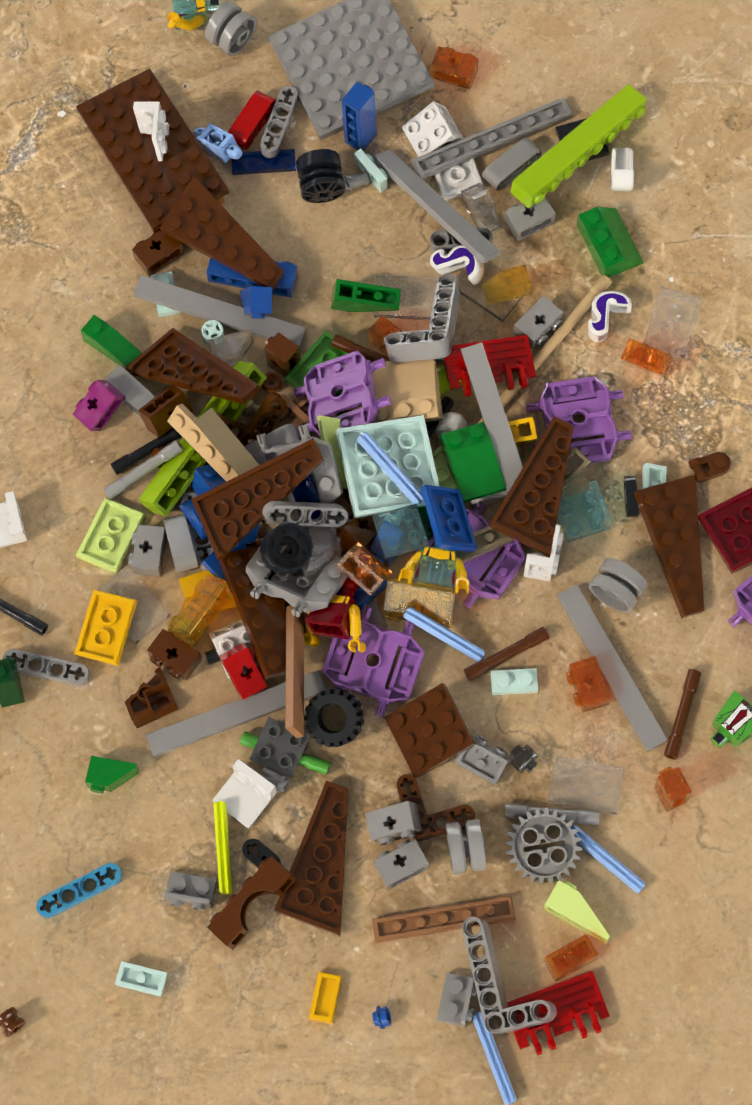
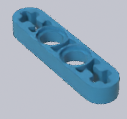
[36,863,122,919]

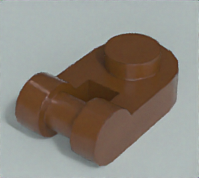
[688,452,731,483]

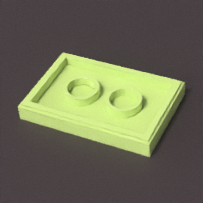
[76,497,146,574]

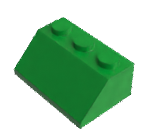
[577,206,643,278]

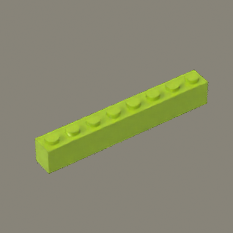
[510,84,647,208]
[138,361,267,517]

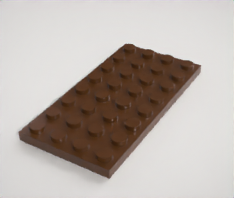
[76,69,229,232]

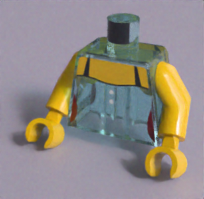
[166,0,220,31]
[398,541,469,593]

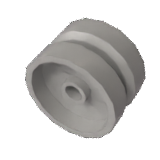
[205,1,257,56]
[588,558,648,613]
[446,819,486,875]

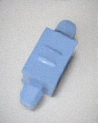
[193,123,243,163]

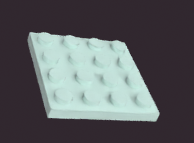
[335,415,440,518]

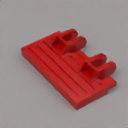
[443,335,536,397]
[507,971,610,1056]

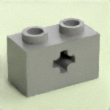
[505,197,556,242]
[513,296,563,350]
[129,525,167,577]
[365,801,422,845]
[374,839,429,890]

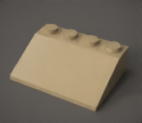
[349,359,443,423]

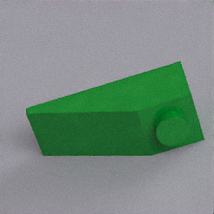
[331,279,401,312]
[81,315,142,369]

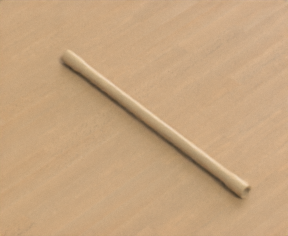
[477,275,612,427]

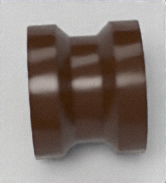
[0,1007,26,1037]

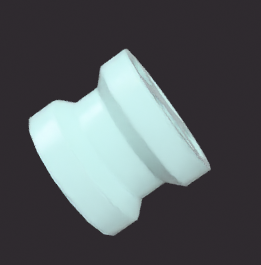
[201,320,225,347]

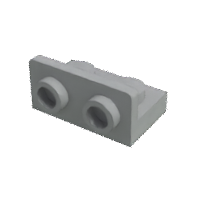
[455,735,512,785]
[163,871,217,911]
[437,973,477,1027]

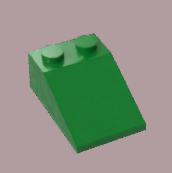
[441,422,506,503]

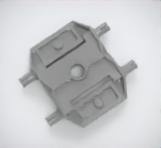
[253,424,343,515]
[246,543,350,617]

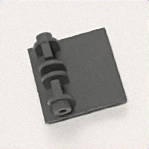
[250,717,310,777]

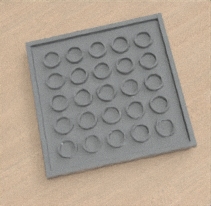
[268,0,435,140]

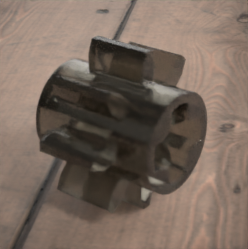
[510,744,538,773]

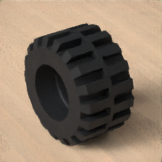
[304,688,365,747]

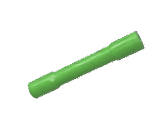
[240,731,331,775]

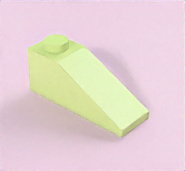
[544,881,610,944]

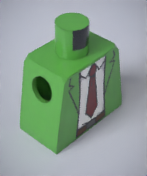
[710,690,752,748]

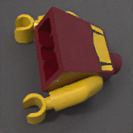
[304,587,366,653]

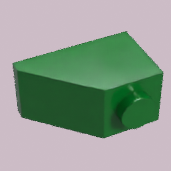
[85,756,139,794]

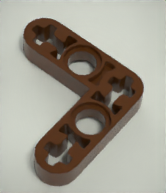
[216,393,286,446]
[396,774,475,841]

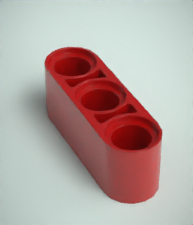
[228,90,276,149]

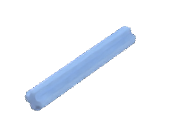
[357,431,423,505]
[403,607,485,662]
[571,825,645,893]
[472,1011,517,1105]

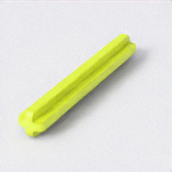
[213,801,232,895]

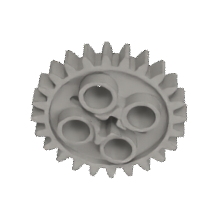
[506,808,583,885]

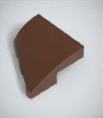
[125,667,178,728]

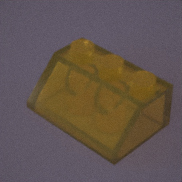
[168,575,232,648]
[384,577,456,629]

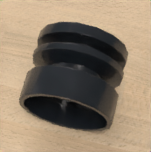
[296,149,345,203]
[260,522,313,575]

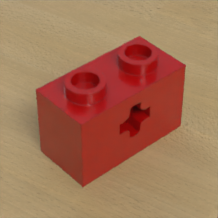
[219,643,267,700]

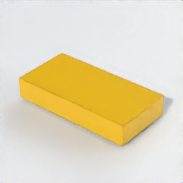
[309,971,342,1024]

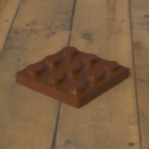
[384,683,476,778]

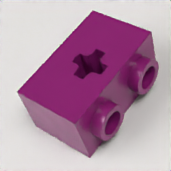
[72,380,125,431]

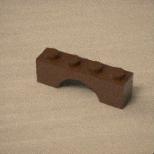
[207,856,297,950]

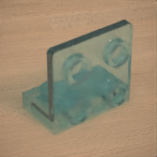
[558,480,612,542]
[373,504,429,558]

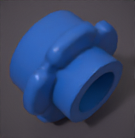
[372,1006,391,1029]

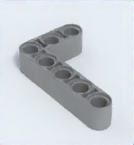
[384,274,461,362]
[462,917,557,1034]

